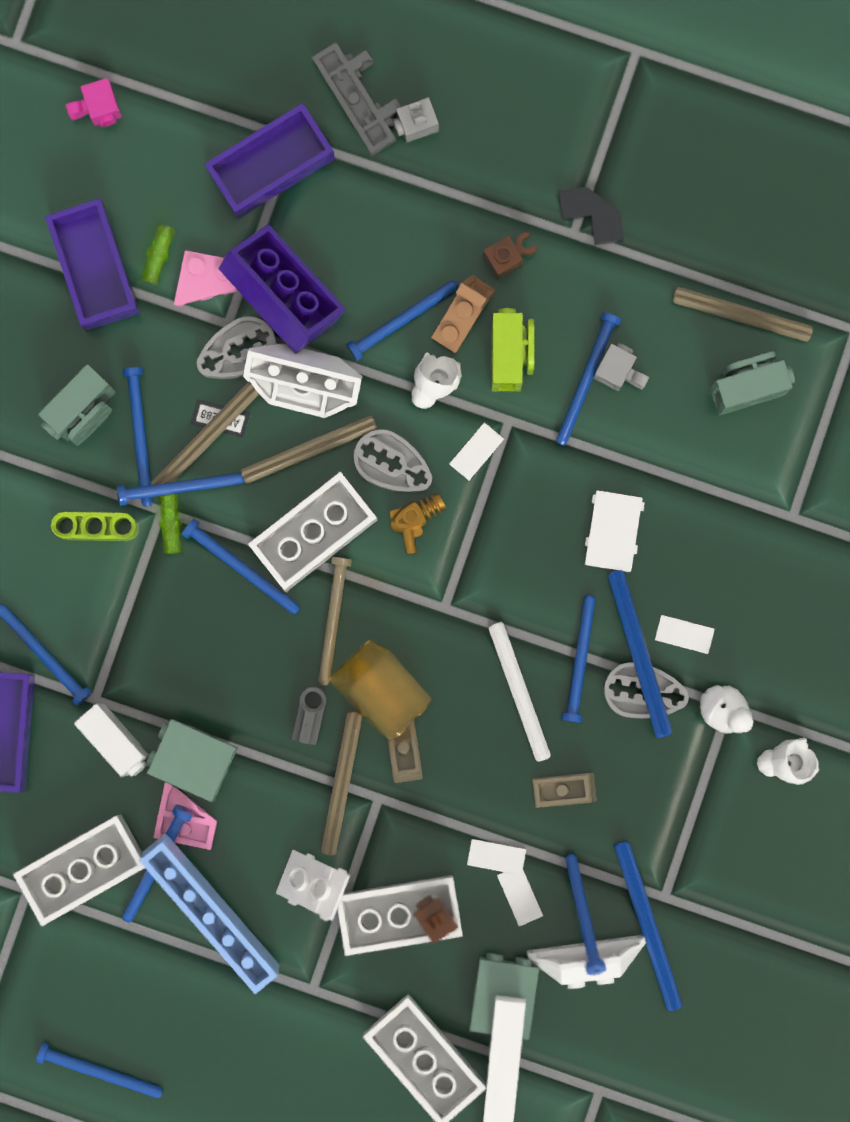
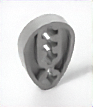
[197,316,277,379]
[354,429,432,493]
[604,662,689,719]

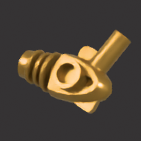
[390,493,446,555]

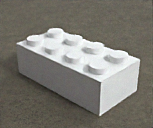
[248,472,378,592]
[13,814,145,926]
[338,875,462,956]
[363,994,486,1122]

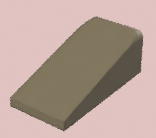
[385,718,423,783]
[532,772,597,808]

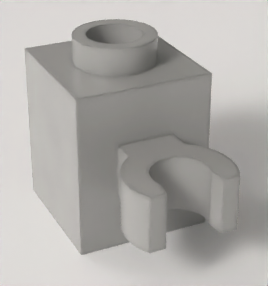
[393,97,439,143]
[593,343,649,392]

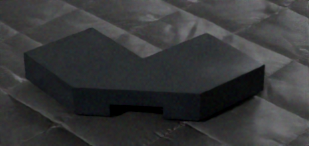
[559,187,624,245]

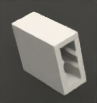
[74,704,149,777]

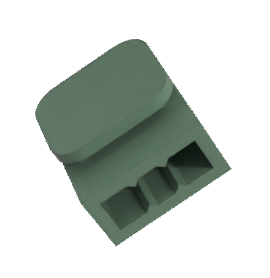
[710,351,795,416]
[38,364,116,446]
[146,719,238,802]
[470,953,539,1040]

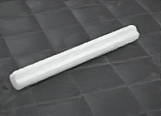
[489,622,551,761]

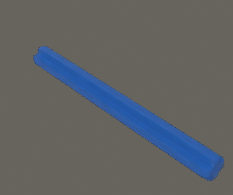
[608,570,672,738]
[614,841,682,1011]

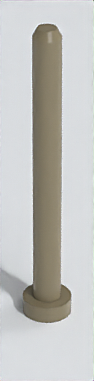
[318,557,352,685]

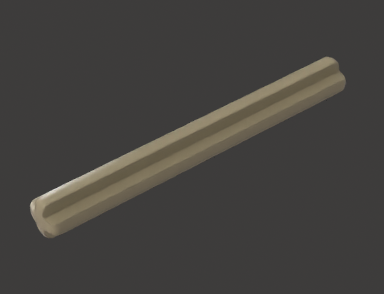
[673,287,813,342]
[151,382,259,485]
[241,416,377,484]
[321,711,363,856]

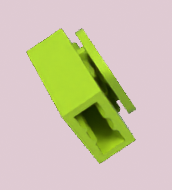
[492,308,534,391]

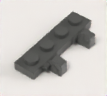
[312,42,401,156]

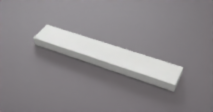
[483,996,526,1122]

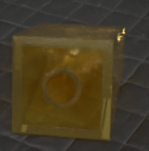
[328,640,432,741]

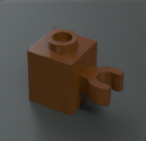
[483,232,538,281]
[413,895,458,944]

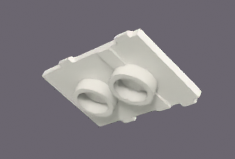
[585,491,644,572]
[276,850,350,921]

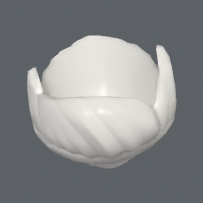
[411,352,462,409]
[699,685,753,734]
[757,738,820,785]

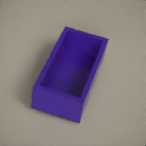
[204,103,335,219]
[45,198,140,331]
[0,672,35,793]

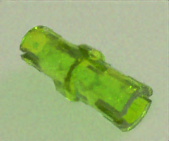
[140,224,175,285]
[159,494,182,554]

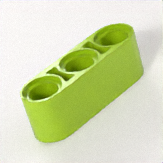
[51,512,139,541]

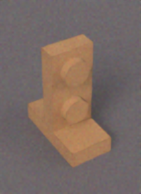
[431,275,497,353]

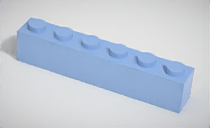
[139,833,280,994]

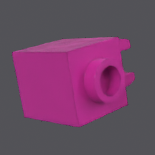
[66,78,122,127]

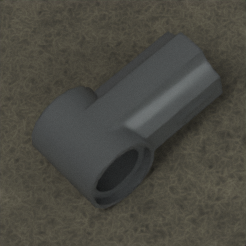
[292,686,327,745]

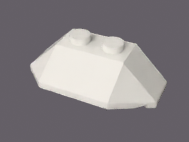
[243,344,362,418]
[527,935,646,989]

